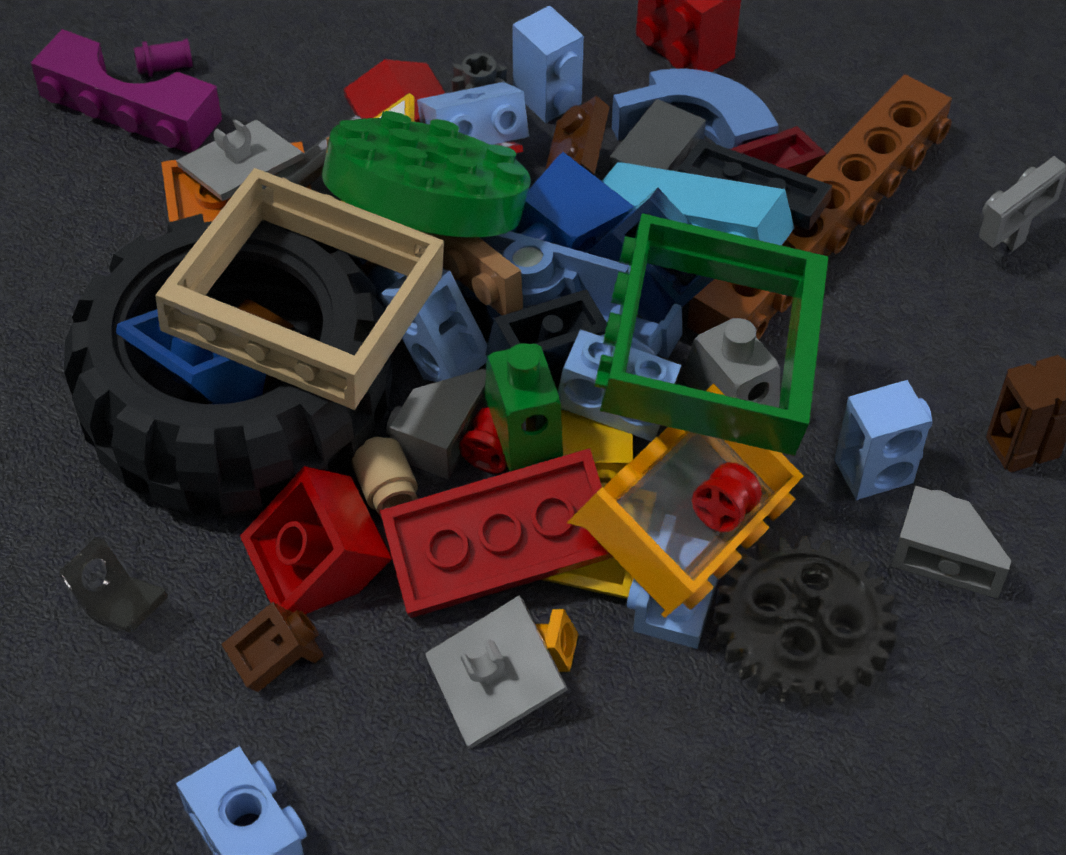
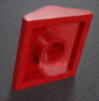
[344,59,446,123]

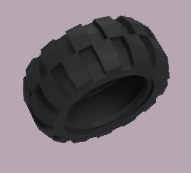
[64,214,393,518]

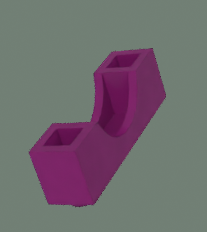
[31,29,222,153]

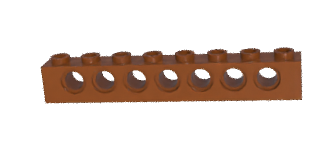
[687,74,952,340]

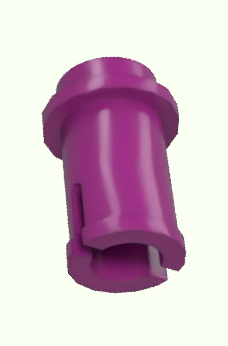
[134,39,193,78]

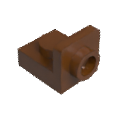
[221,602,324,692]

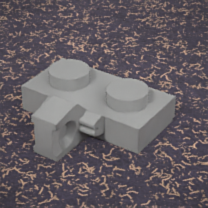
[978,156,1066,251]

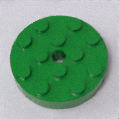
[322,111,531,237]

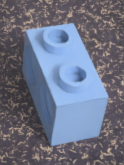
[379,270,487,382]
[558,329,681,441]
[834,380,932,500]

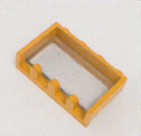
[567,383,804,618]

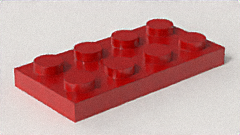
[380,448,614,618]

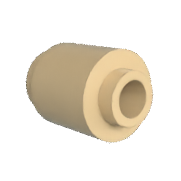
[351,437,418,516]

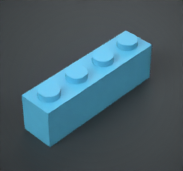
[602,162,794,246]

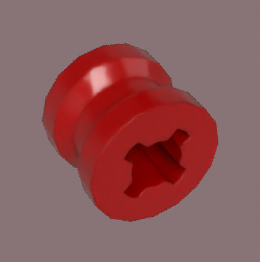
[459,407,508,474]
[692,462,762,532]

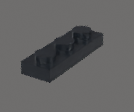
[678,139,832,230]

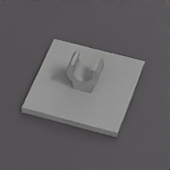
[176,119,305,201]
[424,596,568,749]

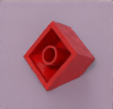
[240,466,392,614]

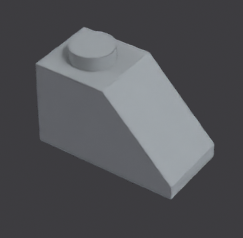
[386,369,488,479]
[892,486,1011,599]

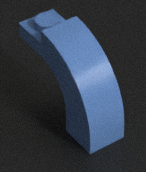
[612,69,779,149]

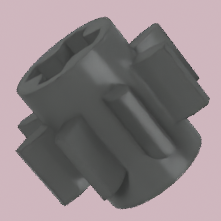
[452,53,507,92]

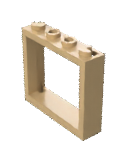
[155,168,444,410]

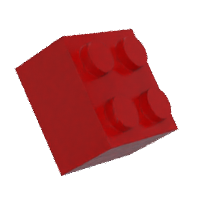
[636,0,741,72]

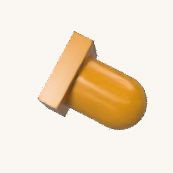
[535,609,579,672]

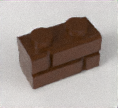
[986,355,1066,472]

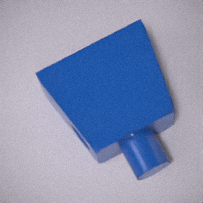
[517,152,634,253]

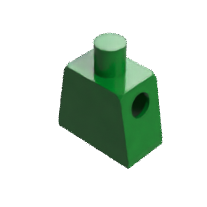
[485,343,563,472]

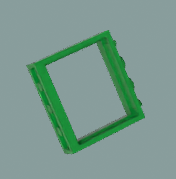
[594,213,828,456]

